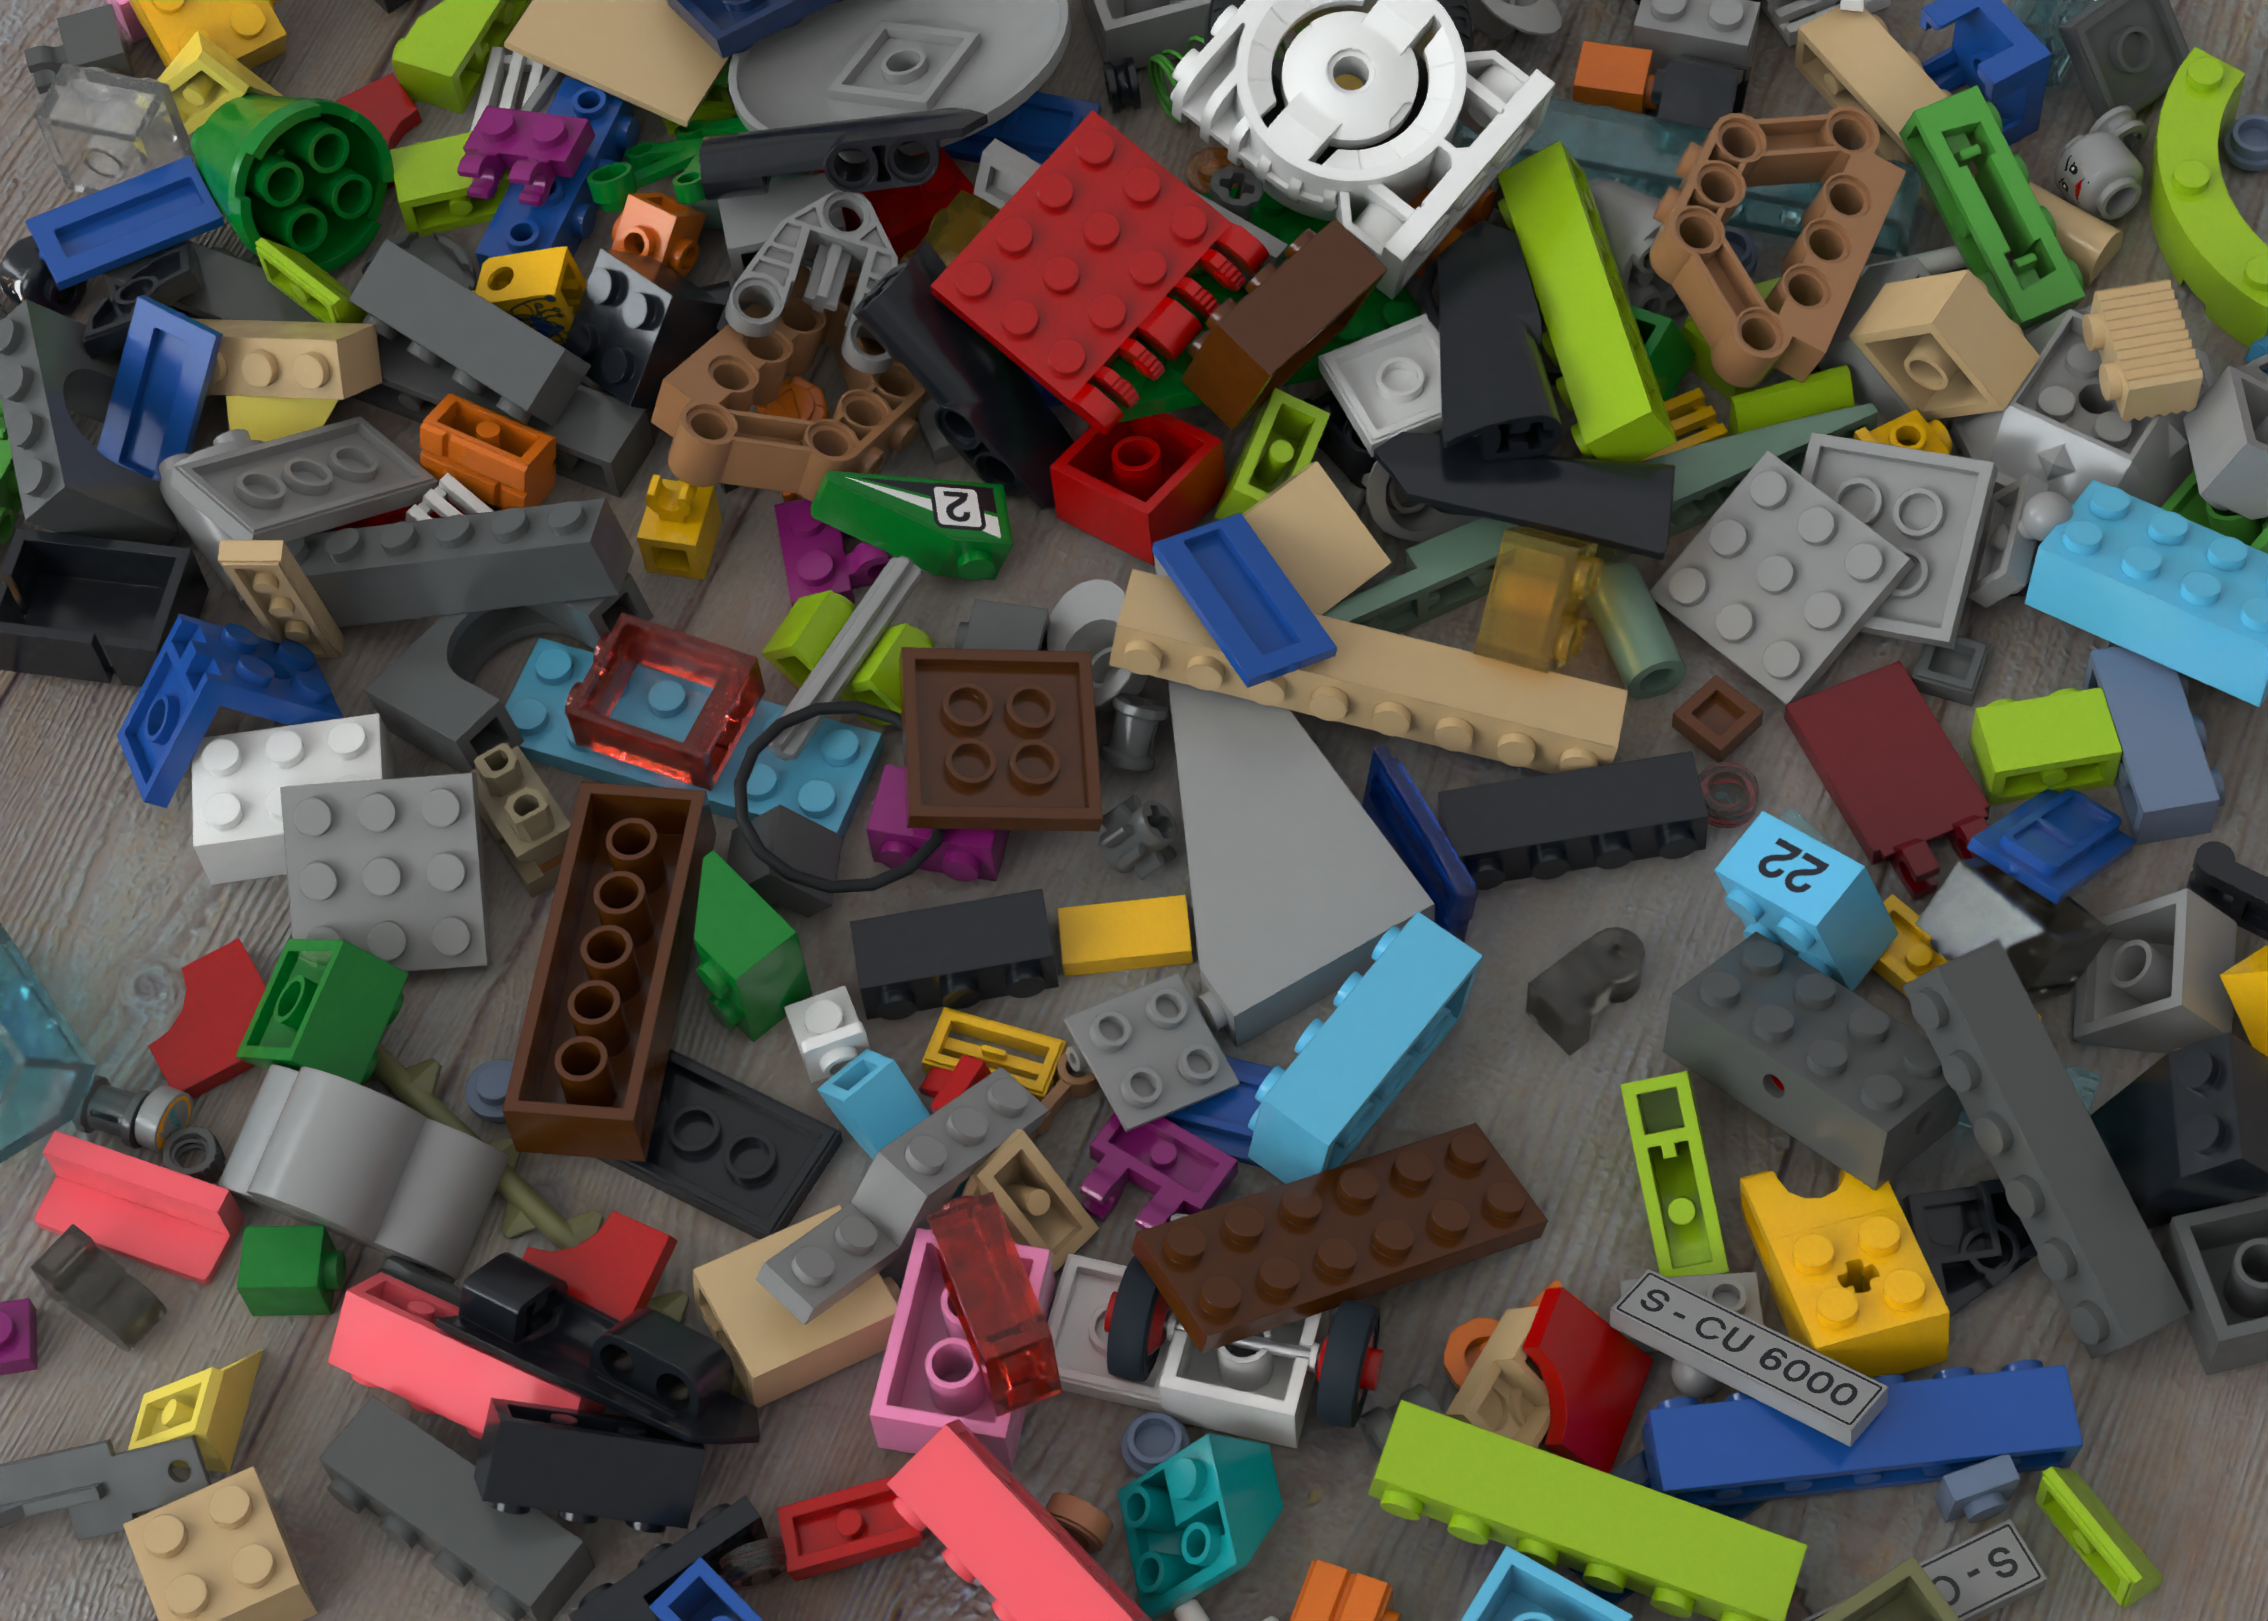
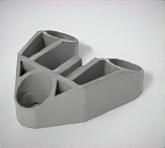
[725,189,898,374]

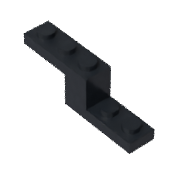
[568,1495,770,1621]

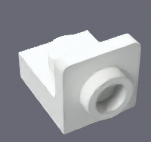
[784,985,870,1083]

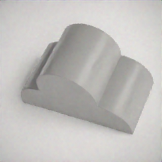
[217,1064,509,1280]

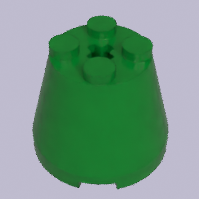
[190,93,394,272]

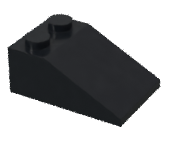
[2090,1032,2268,1230]

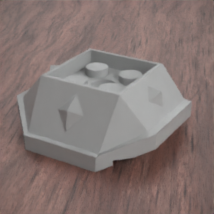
[1950,305,2215,508]

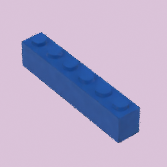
[1642,1360,2083,1507]

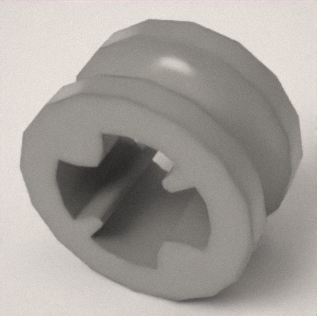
[2089,105,2149,155]

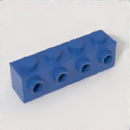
[475,77,640,271]

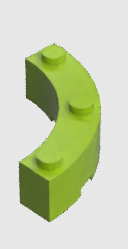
[2147,47,2268,349]

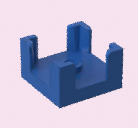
[1920,0,2052,146]

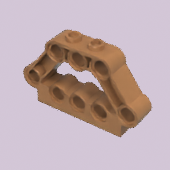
[1649,105,1906,388]
[651,264,926,502]

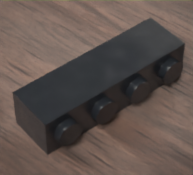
[1438,751,1709,890]

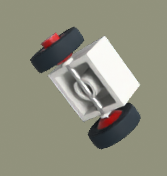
[1104,1255,1384,1449]

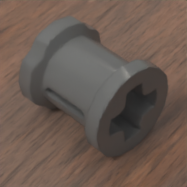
[1209,165,1263,224]
[1099,693,1169,772]
[72,1075,151,1149]

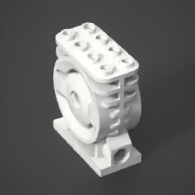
[1170,0,1556,300]

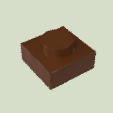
[1672,675,1764,764]

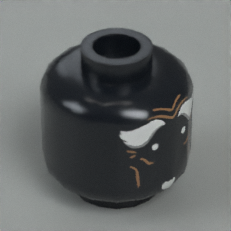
[0,235,88,316]

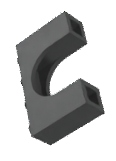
[0,299,179,545]
[364,572,654,773]

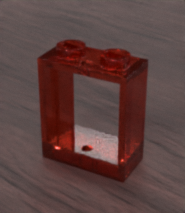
[565,612,766,791]
[927,1192,1062,1417]

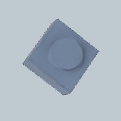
[1934,1454,2020,1523]

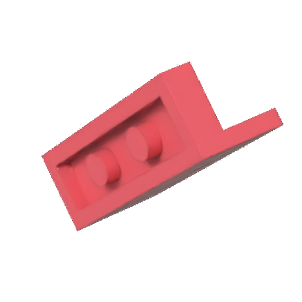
[34,1130,245,1285]

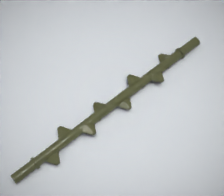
[365,1043,743,1398]

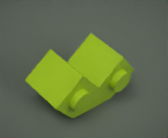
[761,590,934,727]

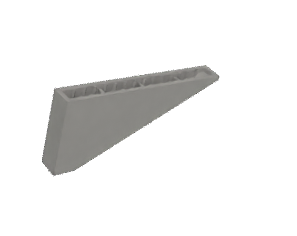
[1154,555,1435,1047]

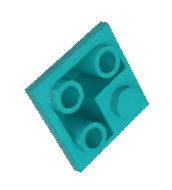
[1117,1433,1283,1621]

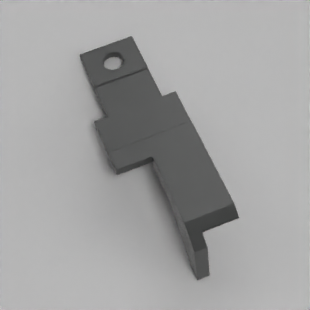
[0,1435,212,1541]

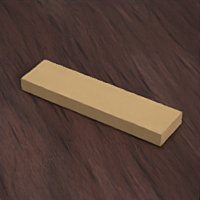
[218,540,344,658]

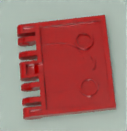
[930,110,1269,435]

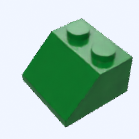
[694,850,813,1042]
[235,939,409,1085]

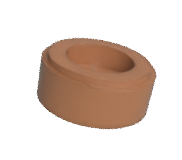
[1045,1492,1114,1553]

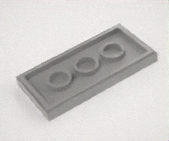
[169,416,439,542]

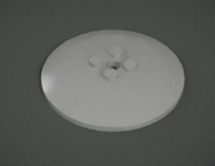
[728,0,1072,163]

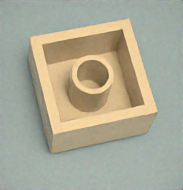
[1849,269,2041,421]
[123,1466,318,1621]

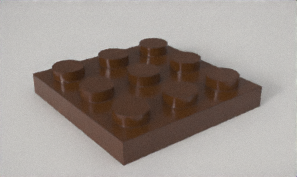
[899,647,1103,832]

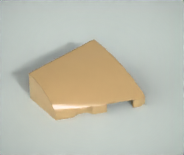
[1445,1306,1557,1455]

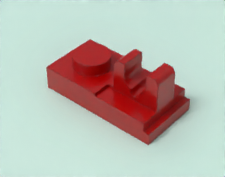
[777,1475,925,1582]

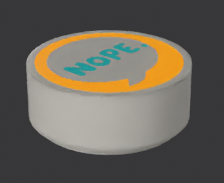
[134,1085,193,1154]

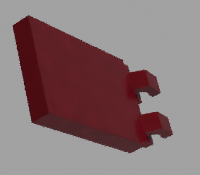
[1784,660,1995,900]

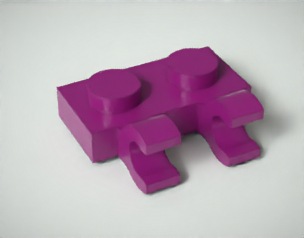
[457,106,595,207]
[774,498,891,607]
[1079,1112,1238,1231]

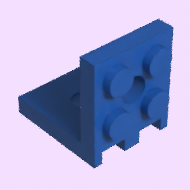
[117,614,343,808]

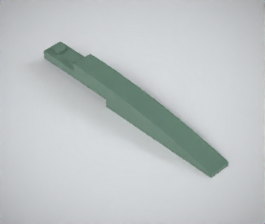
[1323,403,1879,634]

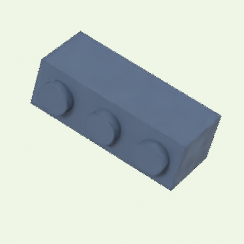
[2083,646,2225,845]

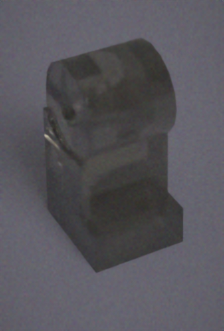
[1526,927,1645,1056]
[30,1224,168,1352]

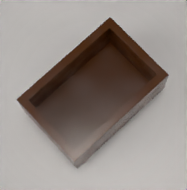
[1180,218,1388,431]

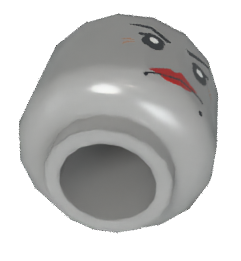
[2054,131,2145,220]

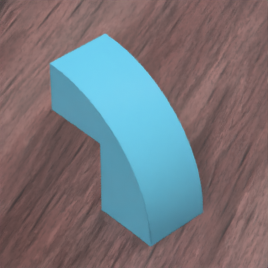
[817,1049,969,1213]

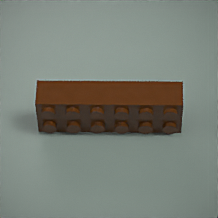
[502,782,717,1162]

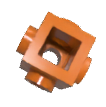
[611,192,706,279]

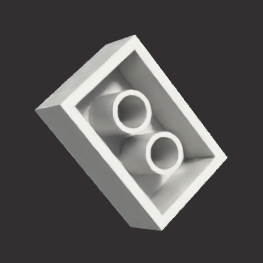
[192,713,396,885]

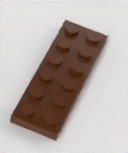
[1131,1123,1548,1353]

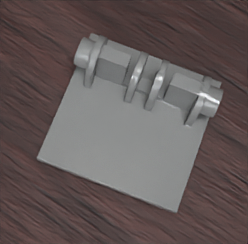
[1064,973,1240,1132]

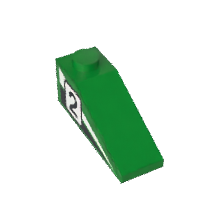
[810,471,1013,581]

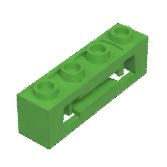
[1899,85,2086,330]

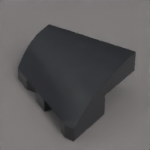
[1902,1179,2037,1318]

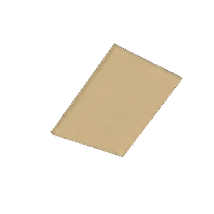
[504,0,733,128]

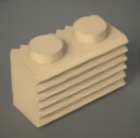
[2082,279,2203,423]

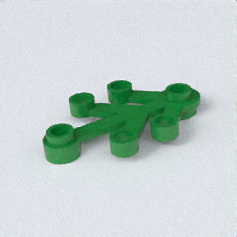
[587,117,749,212]

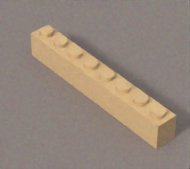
[1109,569,1628,774]

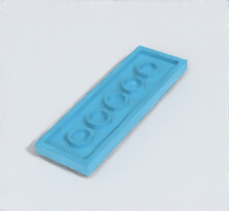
[505,637,885,840]

